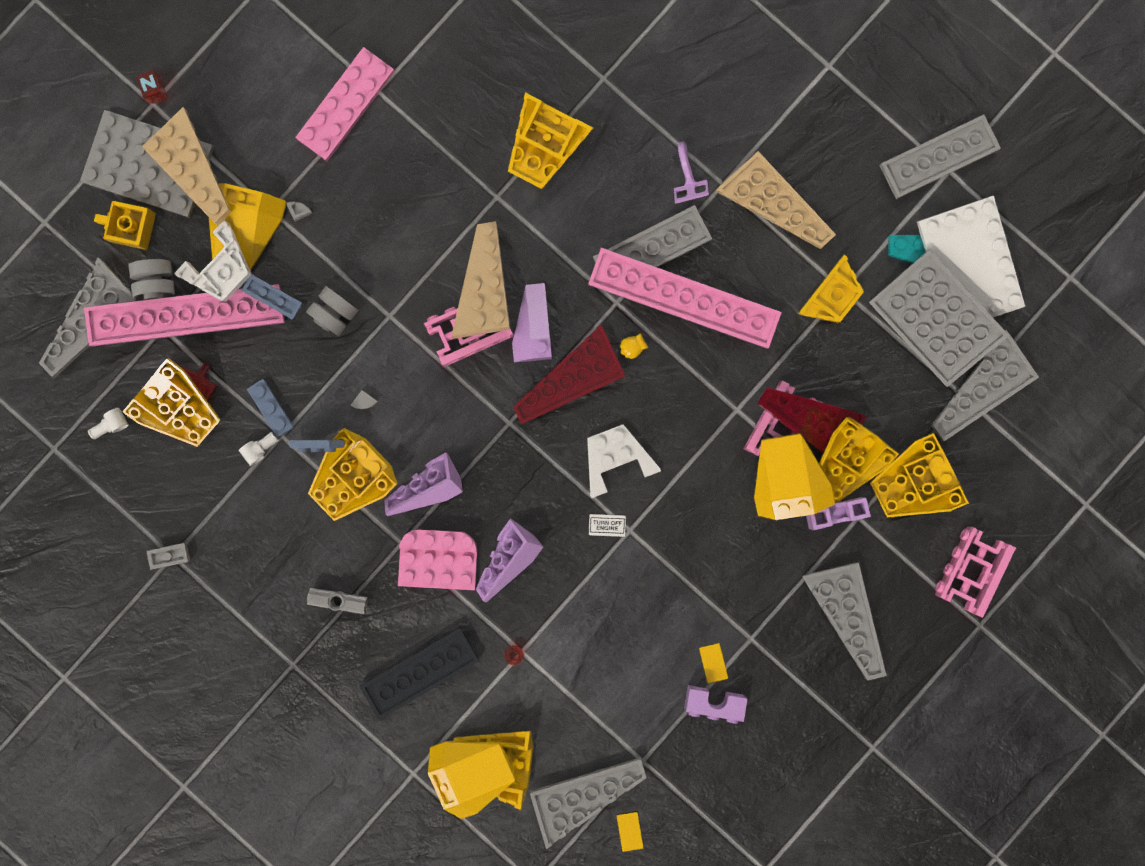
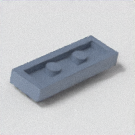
[241,275,303,320]
[247,379,295,438]
[289,440,344,452]

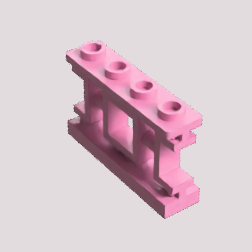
[424,307,514,367]
[743,381,823,456]
[935,526,1016,618]

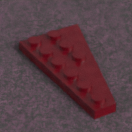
[513,325,625,425]
[757,387,867,454]

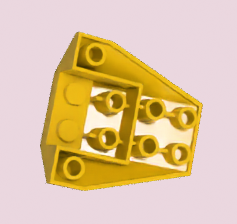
[209,183,287,271]
[123,358,221,446]
[819,417,899,503]
[308,428,398,521]
[870,433,969,517]
[428,741,517,819]

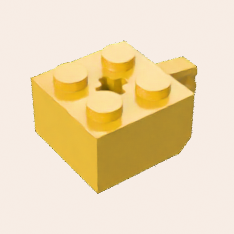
[94,201,156,250]

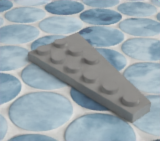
[39,257,139,377]
[931,330,1039,442]
[801,562,886,680]
[530,757,646,849]

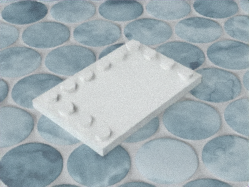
[917,196,1025,317]

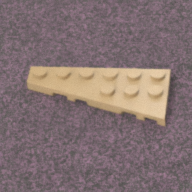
[142,107,231,225]
[716,151,836,249]
[452,221,510,339]

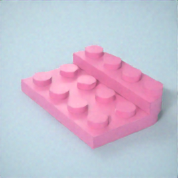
[398,529,478,590]

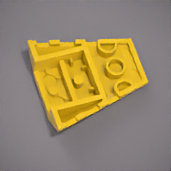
[508,93,593,189]
[453,731,534,810]

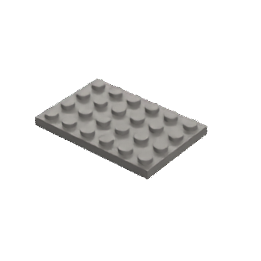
[80,110,214,218]
[869,249,1009,387]

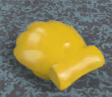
[620,333,648,359]

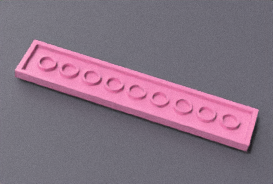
[588,248,782,349]
[84,284,285,347]

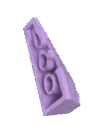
[512,283,552,363]
[384,452,463,516]
[476,519,543,602]

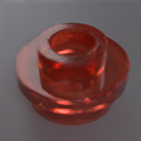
[504,645,524,665]

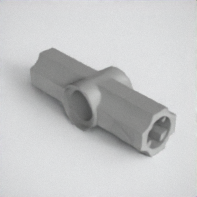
[307,588,368,614]

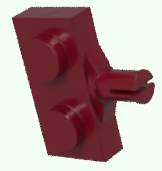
[182,363,218,402]

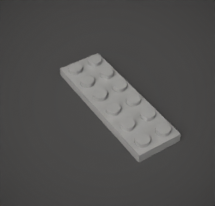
[879,115,1001,199]
[593,205,712,268]

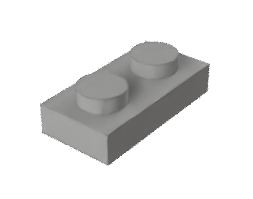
[147,543,190,570]

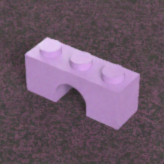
[806,497,871,530]
[684,685,747,724]

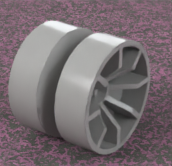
[128,259,175,300]
[306,286,359,336]

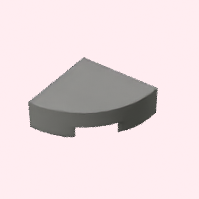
[286,201,313,222]
[351,390,378,409]

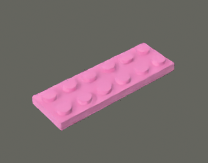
[295,47,395,162]

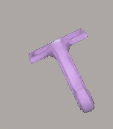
[674,141,709,204]

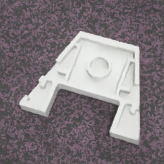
[174,220,252,302]
[587,425,661,498]

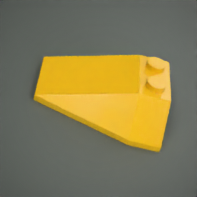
[754,433,835,520]

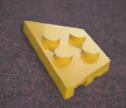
[798,255,864,323]

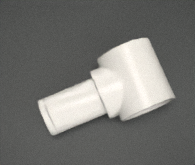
[88,408,129,439]
[239,432,279,466]

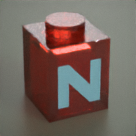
[136,70,168,104]

